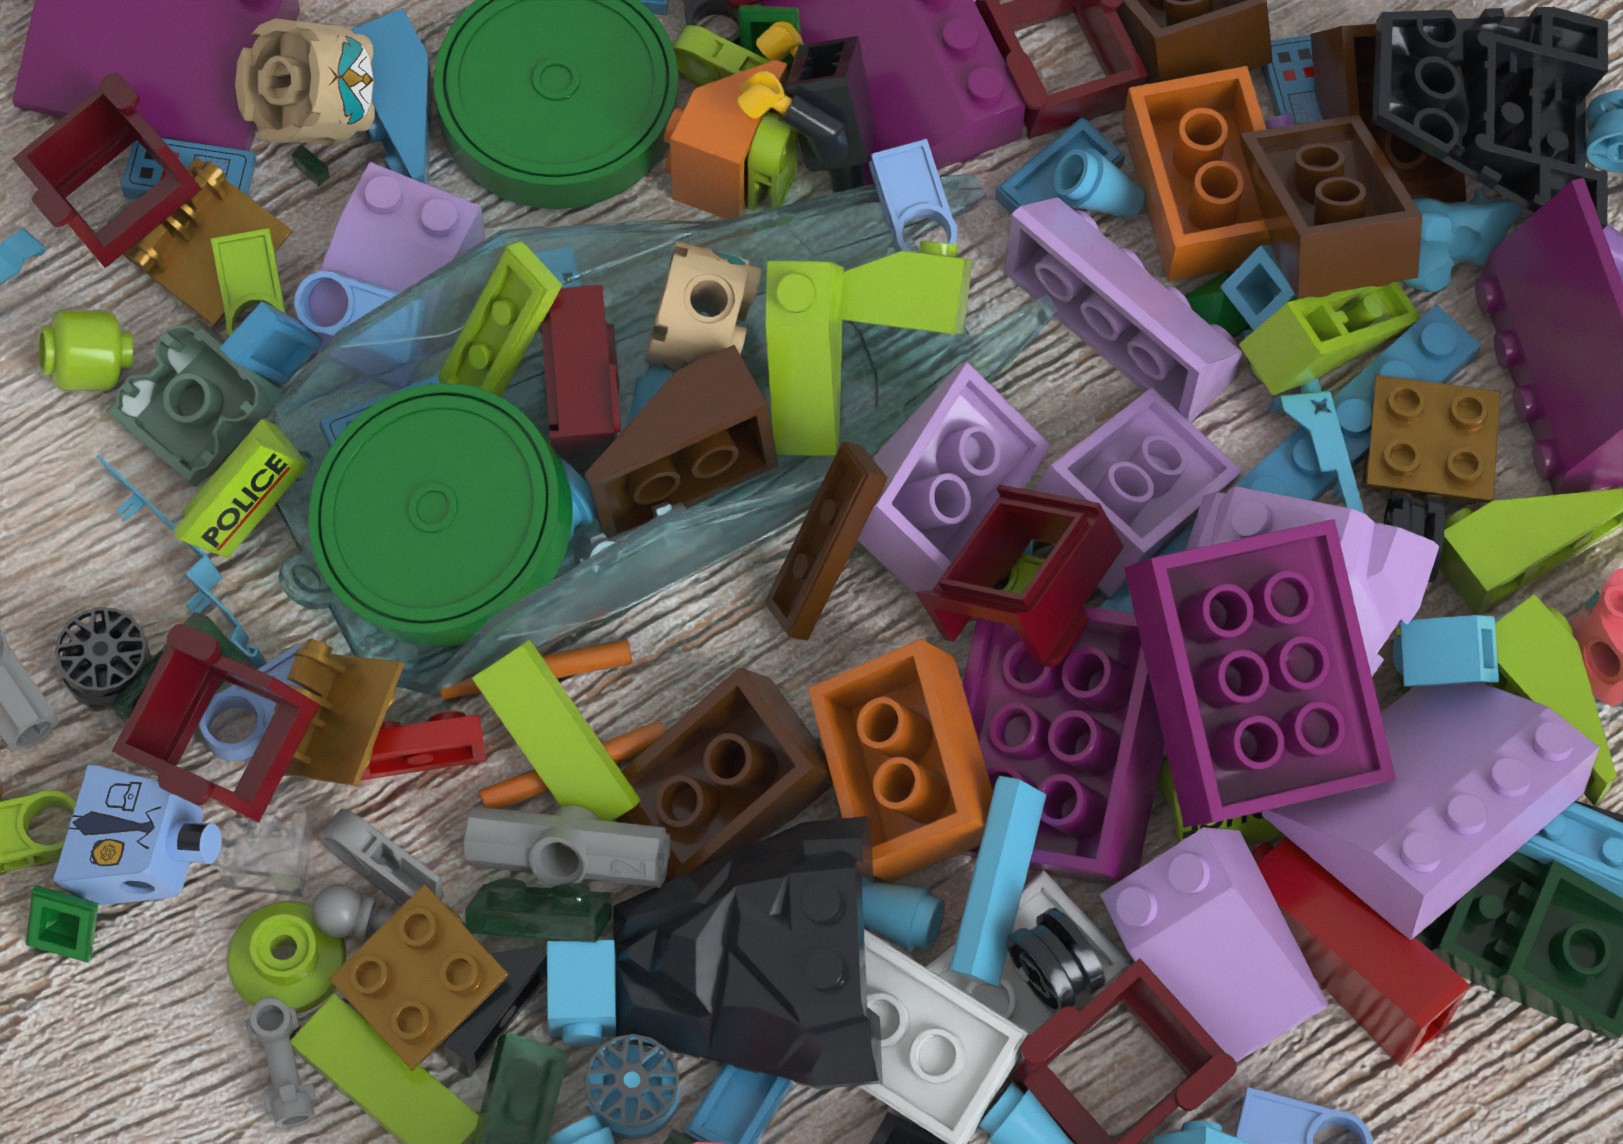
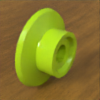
[227,901,346,1014]

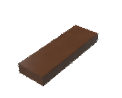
[765,441,888,641]

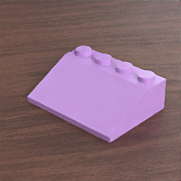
[1262,683,1599,941]

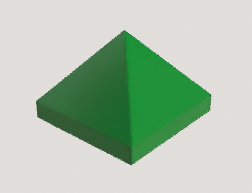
[738,5,801,66]
[1185,271,1251,338]
[26,885,99,963]

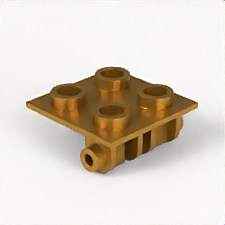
[122,157,293,326]
[1362,375,1501,505]
[270,639,404,786]
[329,884,510,1071]

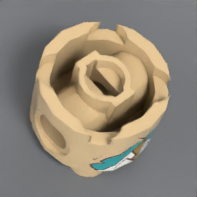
[235,18,375,146]
[644,241,762,371]

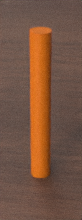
[438,639,632,700]
[478,720,665,809]

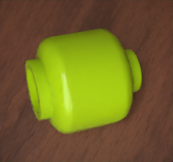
[39,310,133,391]

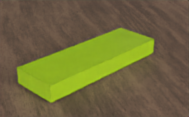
[438,241,562,397]
[472,639,641,822]
[290,993,485,1144]

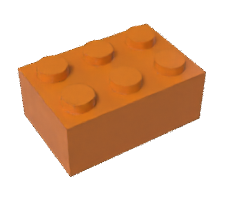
[1122,66,1271,282]
[808,639,993,883]

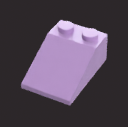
[309,162,486,389]
[858,362,1051,598]
[1033,387,1243,598]
[1100,827,1329,1062]

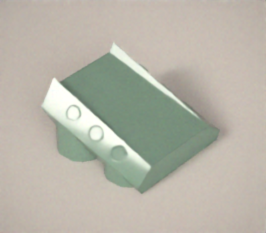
[106,320,287,487]

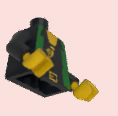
[737,21,876,194]

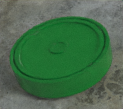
[434,0,679,209]
[308,383,573,647]

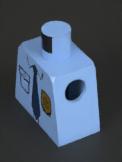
[53,764,222,906]

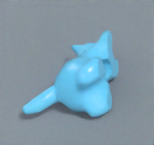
[1403,187,1521,292]

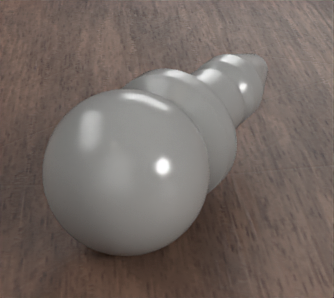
[312,885,396,942]

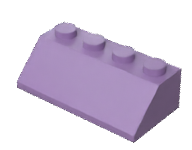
[1004,197,1242,423]

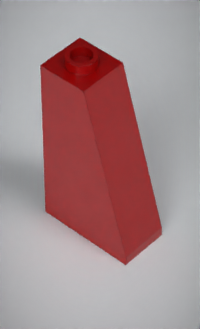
[1251,837,1470,1067]

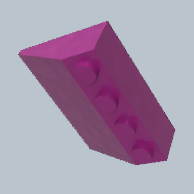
[12,0,300,151]
[760,0,1025,200]
[1475,178,1623,495]
[1124,519,1396,827]
[961,607,1165,886]

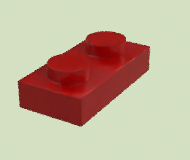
[360,711,487,781]

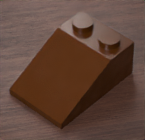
[1116,0,1273,84]
[1310,24,1467,203]
[1240,114,1422,299]
[585,344,779,538]
[615,667,833,884]

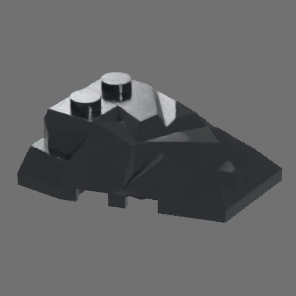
[1372,7,1608,230]
[613,816,883,1089]

